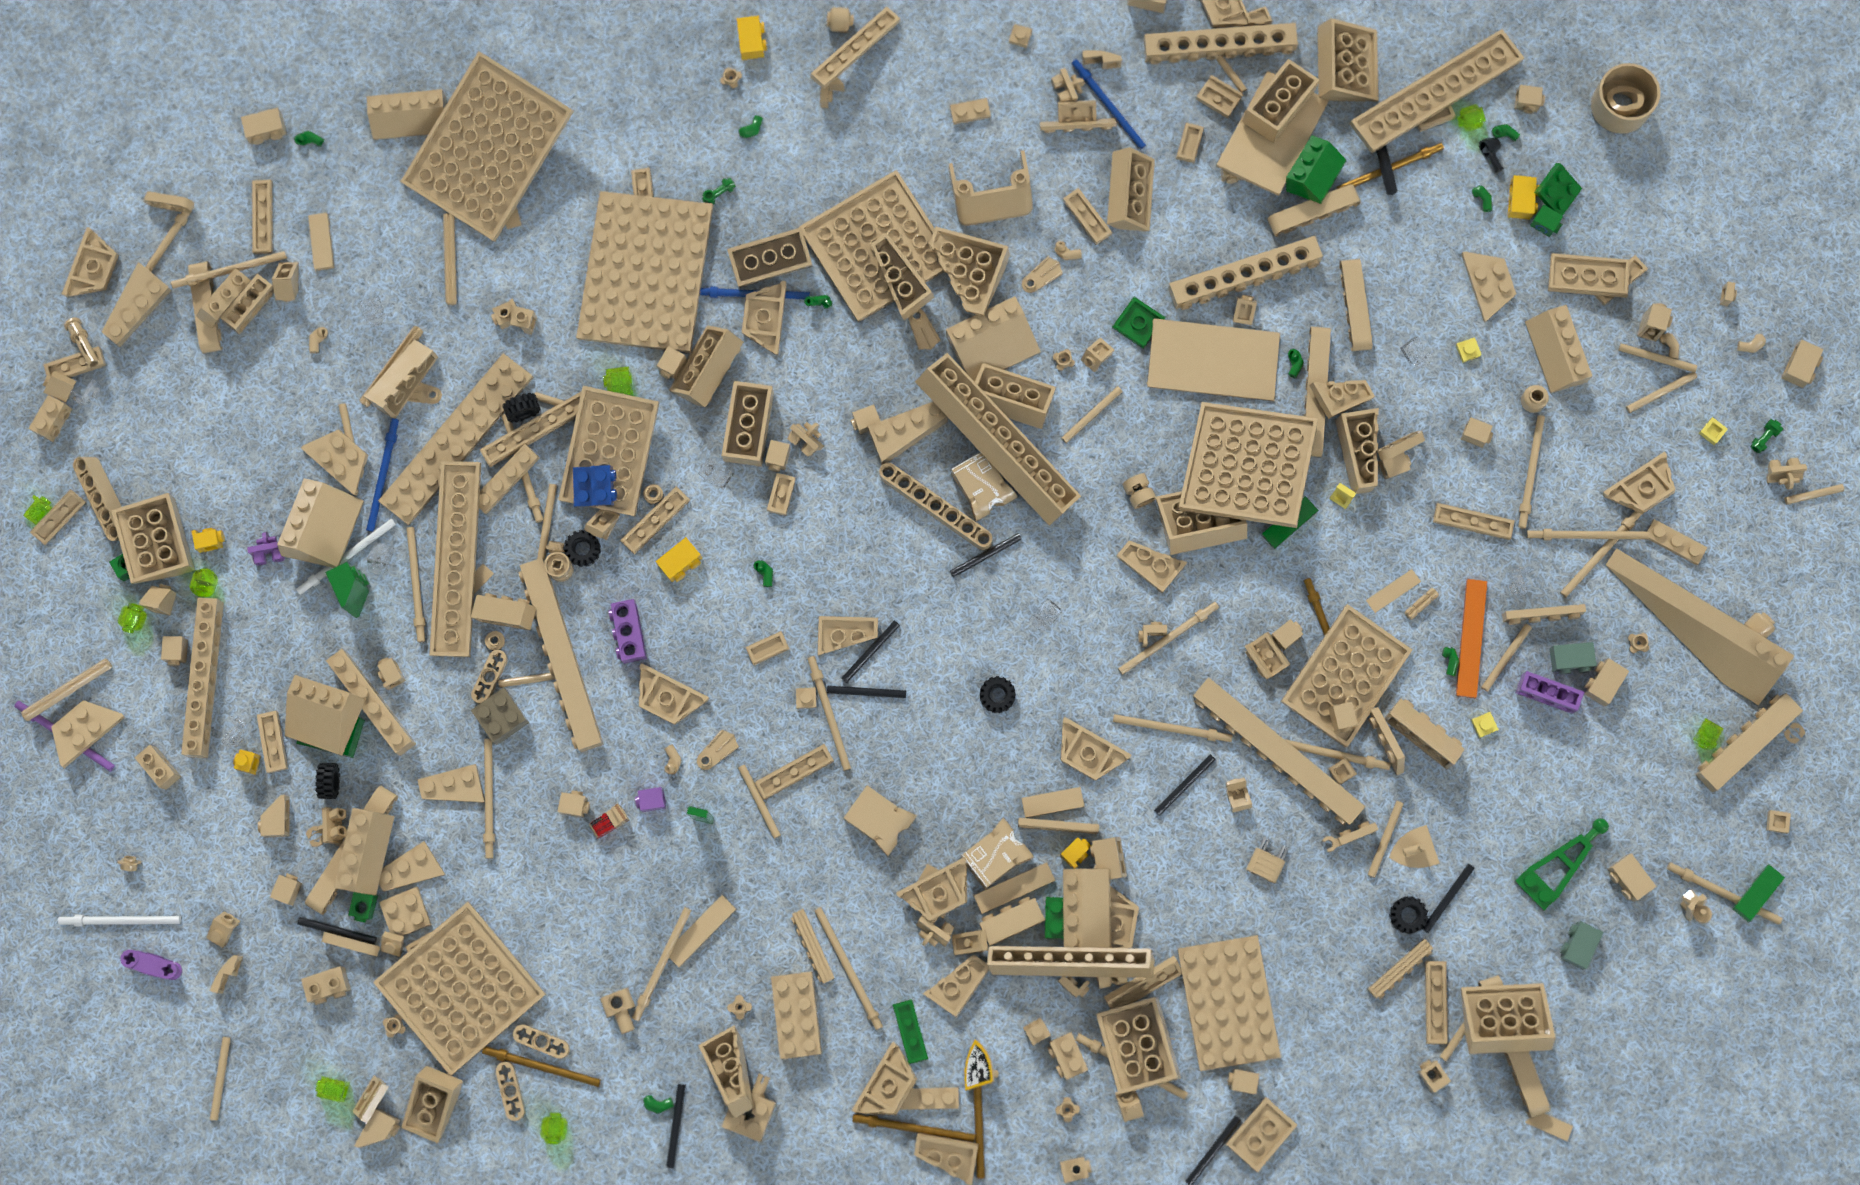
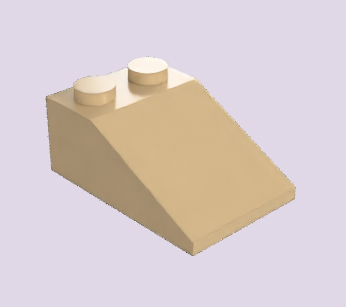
[401,1065,463,1143]

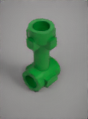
[702,177,736,205]
[1750,419,1784,453]

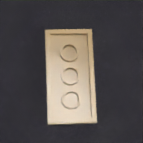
[1548,253,1630,298]

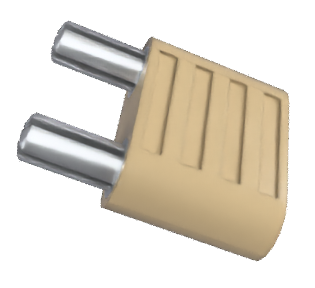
[1246,837,1288,884]

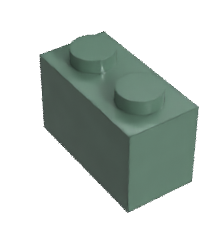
[1549,642,1597,675]
[1560,921,1604,970]

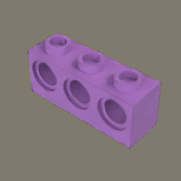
[608,599,647,664]
[1515,671,1584,714]

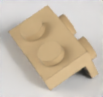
[1245,632,1291,679]

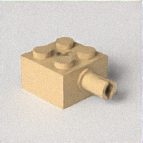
[722,1073,777,1142]

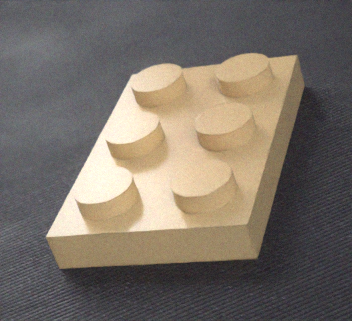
[1226,1097,1298,1173]

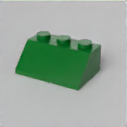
[1286,135,1346,204]
[325,562,370,618]

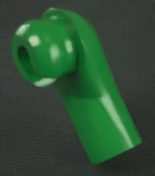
[1472,185,1492,212]

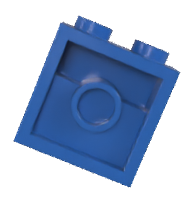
[573,465,617,507]

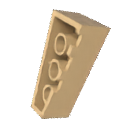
[871,232,935,320]
[102,262,172,347]
[364,339,438,419]
[868,402,948,465]
[1335,408,1379,494]
[698,1025,753,1118]

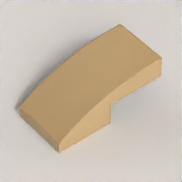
[1082,50,1122,70]
[210,955,243,994]

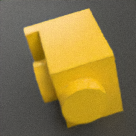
[192,528,225,553]
[233,749,261,775]
[1060,837,1091,869]

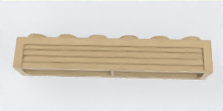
[791,909,835,984]
[1367,939,1434,999]

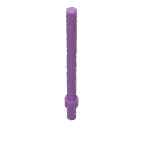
[14,701,115,772]

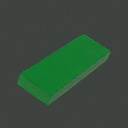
[1262,496,1319,549]
[686,806,714,825]
[1732,864,1785,923]
[893,999,928,1064]

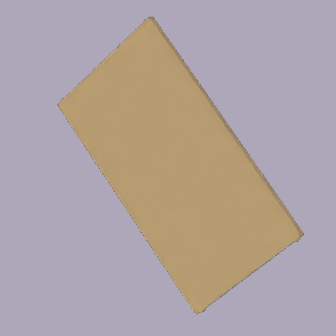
[1216,71,1329,196]
[1146,319,1280,401]

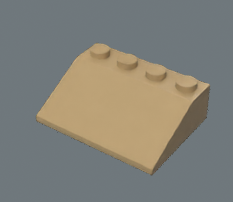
[1317,18,1379,102]
[946,296,1041,382]
[277,478,364,568]
[1156,491,1247,555]
[111,493,195,584]
[285,675,365,756]
[1461,983,1556,1054]
[1096,997,1181,1095]

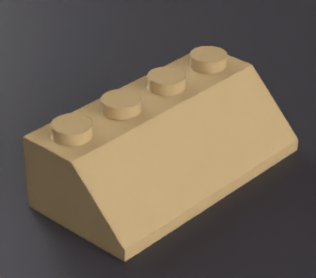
[366,89,447,140]
[1107,147,1155,232]
[1525,305,1593,393]
[669,325,743,407]
[975,363,1056,429]
[1384,699,1465,770]
[334,808,395,895]
[1063,869,1111,948]

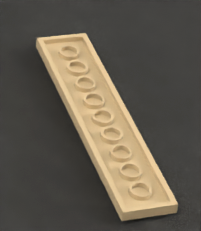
[1349,29,1524,153]
[378,353,534,525]
[429,461,481,657]

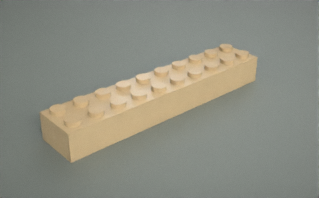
[915,353,1081,526]

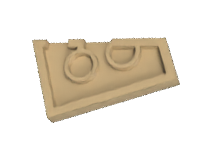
[1309,380,1375,419]
[923,955,989,1018]
[914,1133,979,1185]

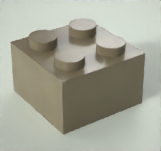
[471,688,530,745]

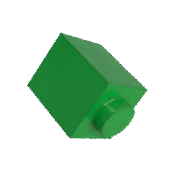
[1530,204,1563,238]

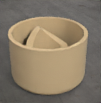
[1591,63,1660,134]

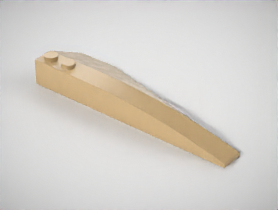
[1606,548,1794,705]

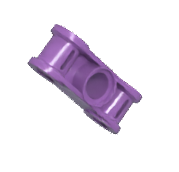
[120,949,182,980]

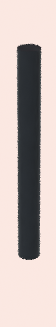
[950,533,1022,578]
[841,620,900,683]
[827,686,906,698]
[1154,754,1216,816]
[1422,864,1475,933]
[297,917,377,945]
[666,1084,686,1168]
[1185,1115,1242,1185]

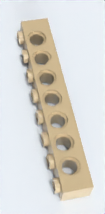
[1143,23,1298,64]
[1168,236,1323,310]
[181,598,224,758]

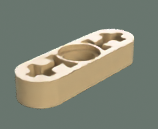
[143,191,195,213]
[1377,431,1425,460]
[471,650,508,704]
[321,932,380,957]
[513,1025,570,1059]
[496,1062,525,1121]

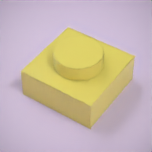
[1456,337,1482,363]
[1698,417,1728,445]
[1329,483,1356,509]
[1471,712,1499,738]

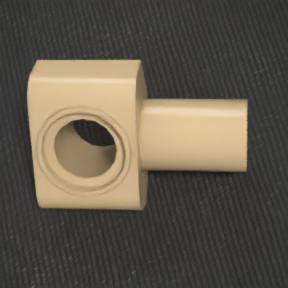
[600,988,635,1034]

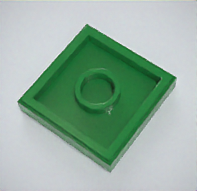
[1112,297,1166,349]

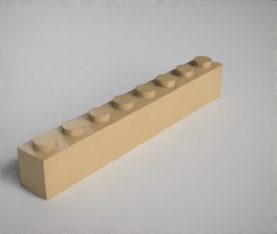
[987,946,1155,978]

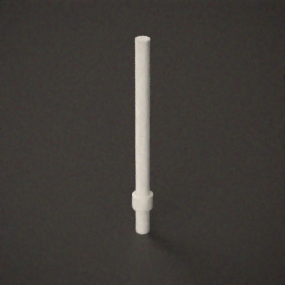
[296,518,396,595]
[58,915,181,927]

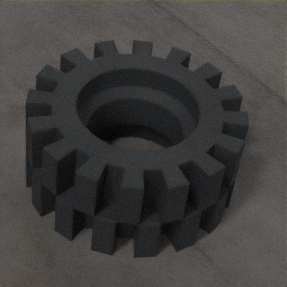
[502,393,541,422]
[564,530,601,567]
[980,676,1015,713]
[315,763,340,799]
[1389,896,1429,934]

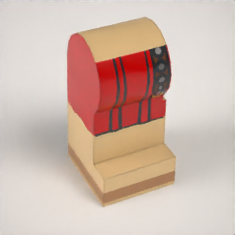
[589,804,630,839]

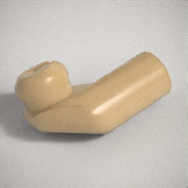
[1055,241,1082,261]
[309,327,328,354]
[1660,333,1679,360]
[1737,334,1766,353]
[664,744,681,774]

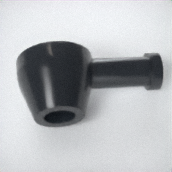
[1479,138,1504,173]

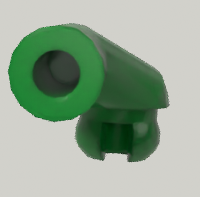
[739,115,763,138]
[1492,124,1521,142]
[294,131,324,147]
[804,295,833,309]
[1288,349,1304,379]
[753,560,773,587]
[1442,647,1459,676]
[643,1095,674,1114]

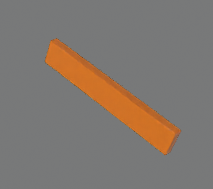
[1456,579,1487,699]

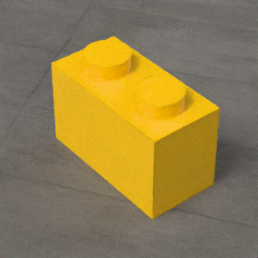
[737,15,767,60]
[1507,175,1539,220]
[655,537,702,582]

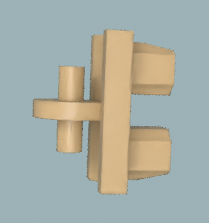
[1051,68,1085,102]
[787,422,824,457]
[1766,458,1807,489]
[317,807,347,846]
[1680,890,1712,924]
[916,916,954,947]

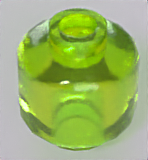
[1456,104,1486,132]
[189,568,218,598]
[117,603,147,634]
[540,1112,568,1145]

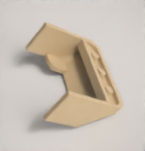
[949,150,1033,226]

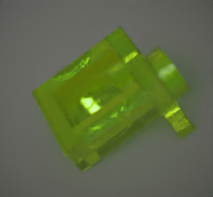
[23,495,52,525]
[1693,718,1724,750]

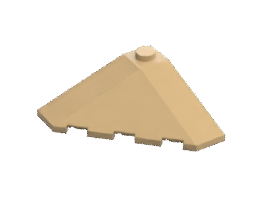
[929,227,1010,316]

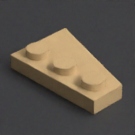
[1116,541,1187,593]
[817,616,878,656]
[1369,707,1405,776]
[417,764,485,803]
[379,841,446,892]

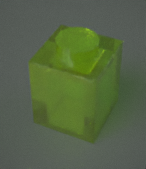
[315,1076,350,1102]

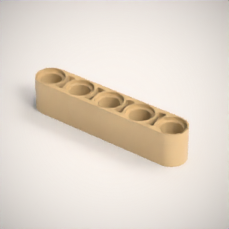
[1267,185,1361,237]
[1339,259,1372,351]
[188,261,223,354]
[73,457,122,541]

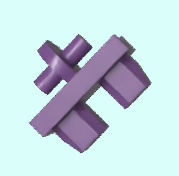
[247,532,285,566]

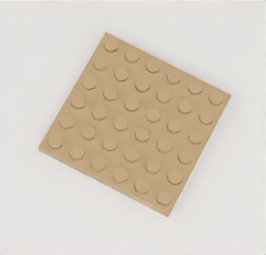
[799,170,944,323]
[1179,402,1318,528]
[373,902,546,1076]

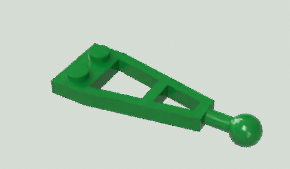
[1514,818,1609,911]

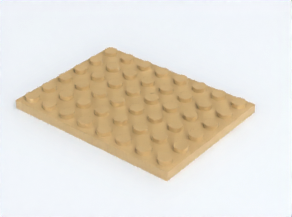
[400,51,574,241]
[576,191,713,353]

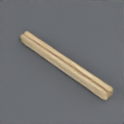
[443,213,457,305]
[360,326,423,407]
[21,658,112,721]

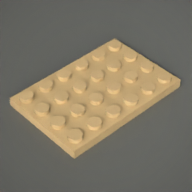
[558,386,660,516]
[1280,604,1412,748]
[1177,935,1281,1071]

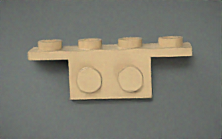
[1039,100,1116,133]

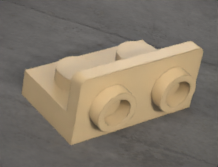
[1047,1032,1088,1080]

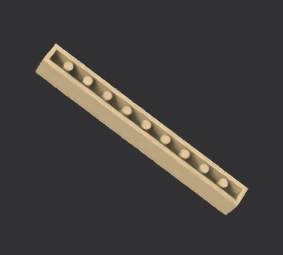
[518,558,604,752]
[1193,677,1366,825]

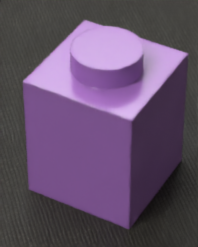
[635,787,666,812]

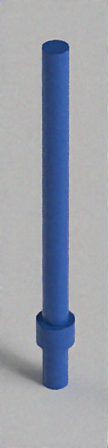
[1071,59,1146,150]
[700,286,810,299]
[366,418,399,532]

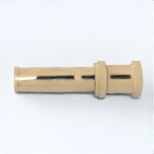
[64,317,100,369]

